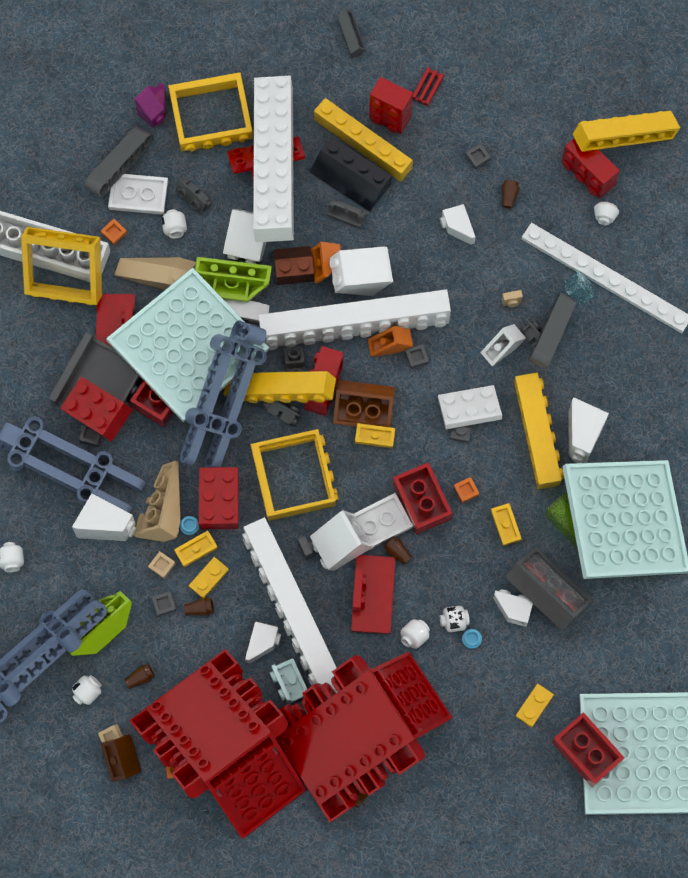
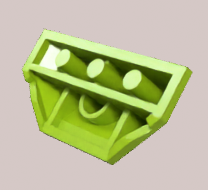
[195,257,272,302]
[69,591,132,656]

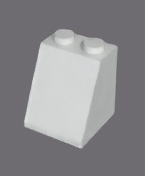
[223,209,267,264]
[330,247,393,296]
[568,397,609,463]
[72,494,137,541]
[310,510,373,571]

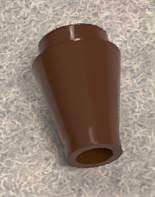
[502,180,520,209]
[384,536,412,565]
[184,597,214,616]
[124,663,155,689]

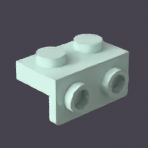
[269,658,307,704]

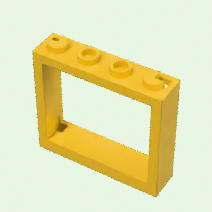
[168,73,253,152]
[21,227,102,305]
[251,429,339,521]

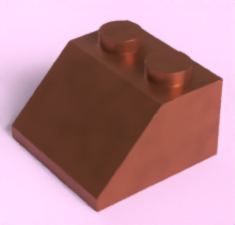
[274,246,314,285]

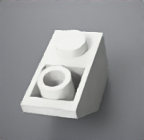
[493,589,533,627]

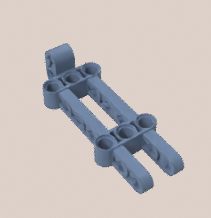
[180,320,267,468]
[0,416,146,513]
[0,589,107,723]

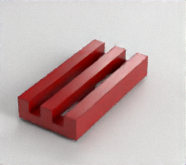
[413,67,444,106]

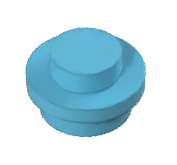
[180,516,199,535]
[462,629,482,649]

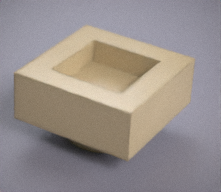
[502,290,523,308]
[148,551,176,579]
[98,724,123,742]

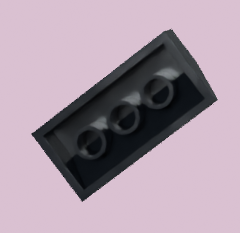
[310,136,392,211]

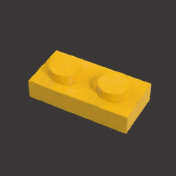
[355,423,395,448]
[491,503,522,546]
[174,530,218,567]
[188,557,229,598]
[515,683,554,728]

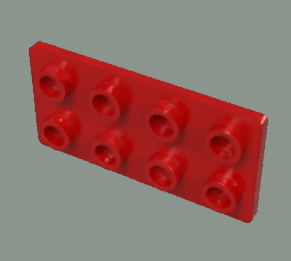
[227,136,305,183]
[96,294,135,347]
[351,555,395,634]

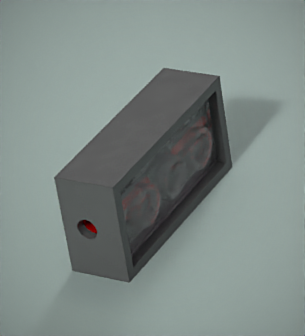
[505,547,594,631]

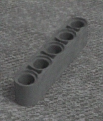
[84,126,154,197]
[528,292,577,369]

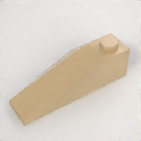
[114,257,196,290]
[134,460,180,542]

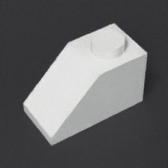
[440,204,475,245]
[480,324,526,366]
[245,622,281,664]

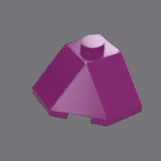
[134,83,166,128]

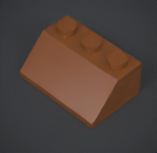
[333,380,395,427]

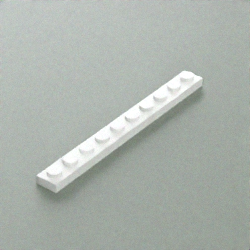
[521,222,688,334]

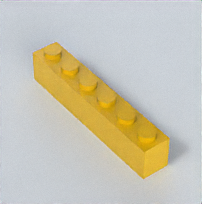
[314,98,413,182]
[573,111,681,152]
[224,371,336,403]
[514,372,564,489]

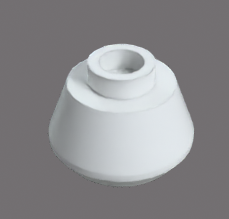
[594,202,619,225]

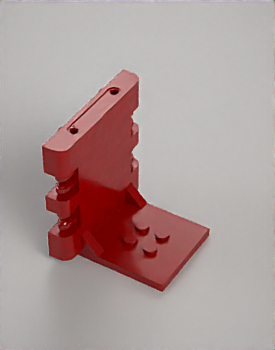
[129,649,306,839]
[276,651,453,822]

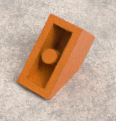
[311,242,341,284]
[368,326,413,357]

